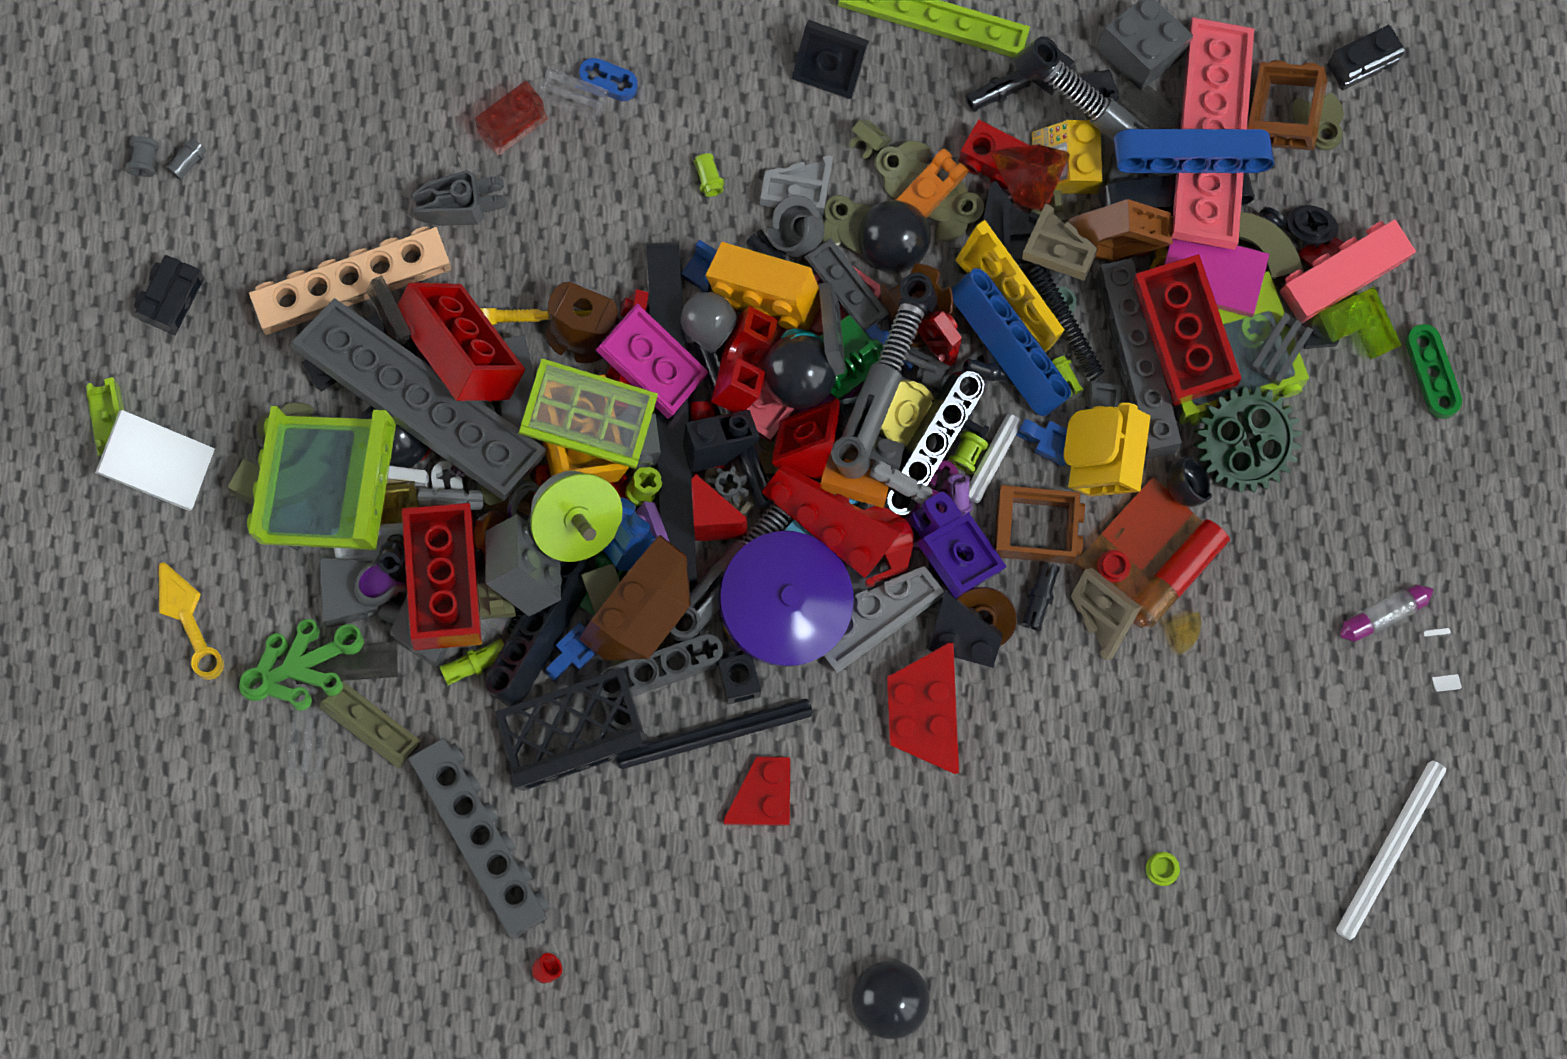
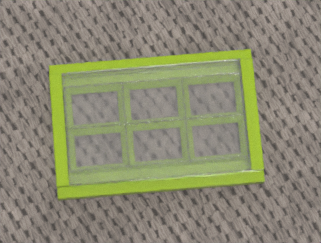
[519,358,658,469]

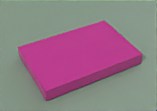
[1164,239,1269,317]
[596,303,709,419]

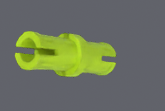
[439,638,504,686]

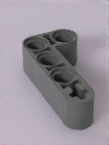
[597,634,723,732]

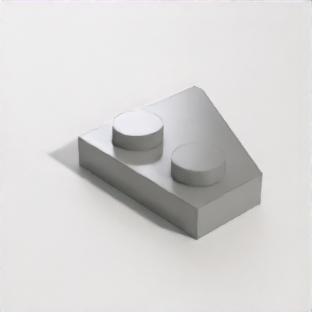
[760,155,833,215]

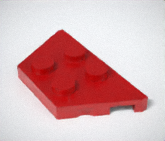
[887,643,959,774]

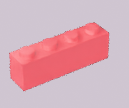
[1280,219,1416,323]

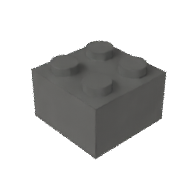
[1096,0,1193,90]
[485,514,562,616]

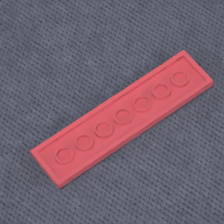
[1171,17,1254,250]

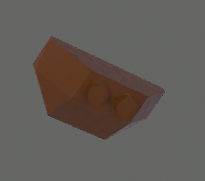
[579,535,691,660]

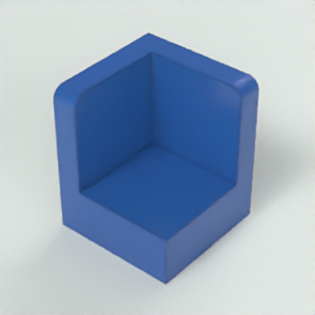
[681,240,717,292]

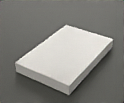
[95,410,215,511]

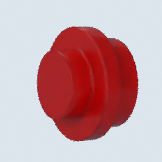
[1097,550,1131,583]

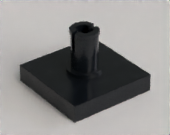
[791,20,869,100]

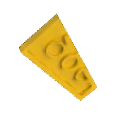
[955,220,1064,352]

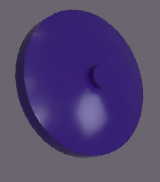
[718,531,854,667]

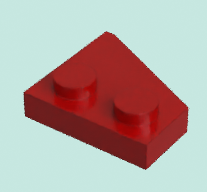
[916,311,962,367]
[724,757,790,826]

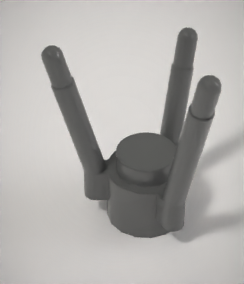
[880,342,950,394]

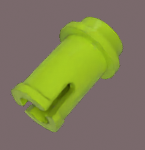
[693,153,725,197]
[1052,355,1084,397]

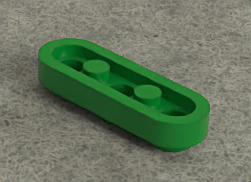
[1406,324,1462,419]

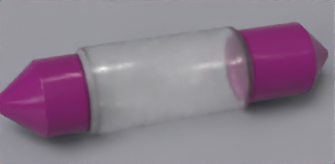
[1340,584,1433,642]

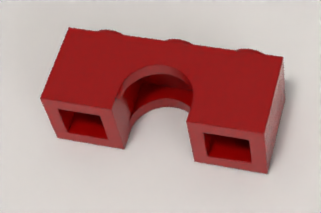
[711,305,778,413]

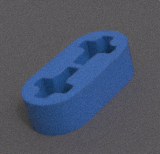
[579,58,638,101]

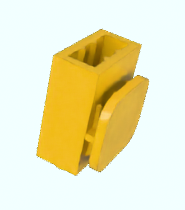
[1064,403,1151,497]

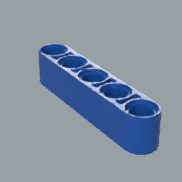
[1114,129,1274,173]
[951,268,1071,416]

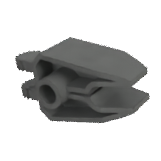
[412,170,506,226]

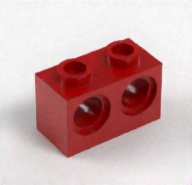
[958,119,1036,191]

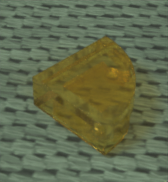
[1167,612,1201,655]

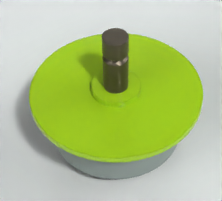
[531,471,622,562]

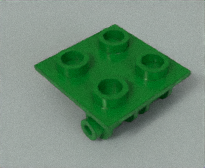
[819,315,883,400]

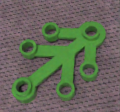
[239,619,364,711]

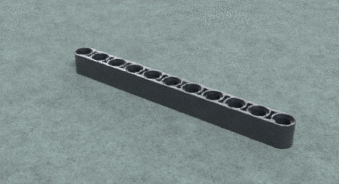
[646,242,697,588]

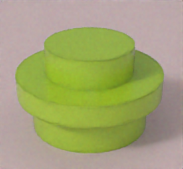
[1145,852,1180,886]

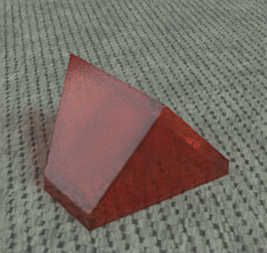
[989,144,1070,211]

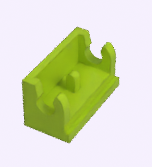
[86,377,124,456]

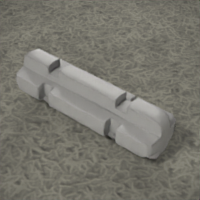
[870,461,932,504]
[417,488,484,510]

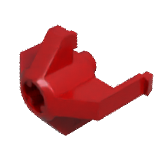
[864,506,914,587]

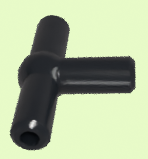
[963,344,1015,386]

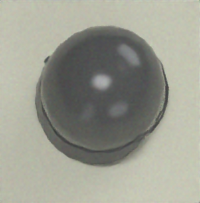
[766,195,825,257]
[680,292,739,353]

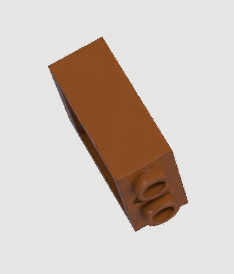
[1247,60,1328,151]
[1069,199,1173,262]
[994,485,1085,564]

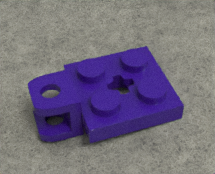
[910,492,1007,599]

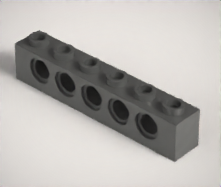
[1096,259,1182,459]
[408,738,549,940]

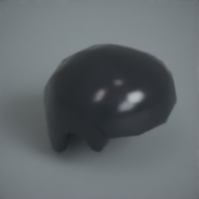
[1166,456,1212,507]

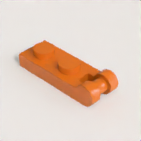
[896,148,968,218]

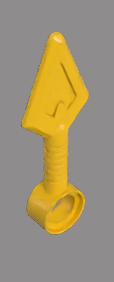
[480,308,592,325]
[159,562,224,680]

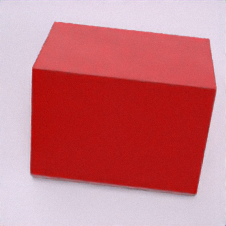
[772,399,841,480]
[691,475,747,541]

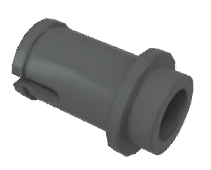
[166,138,207,180]

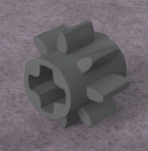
[708,466,748,508]

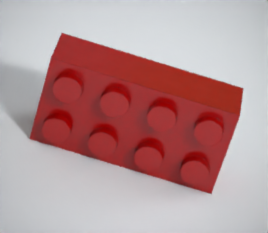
[1133,254,1242,406]
[393,283,526,401]
[402,503,482,651]

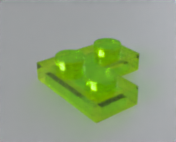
[1319,286,1401,360]

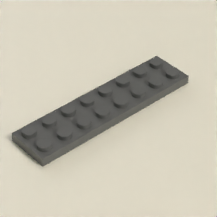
[292,298,546,501]

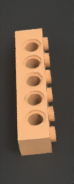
[249,227,451,335]

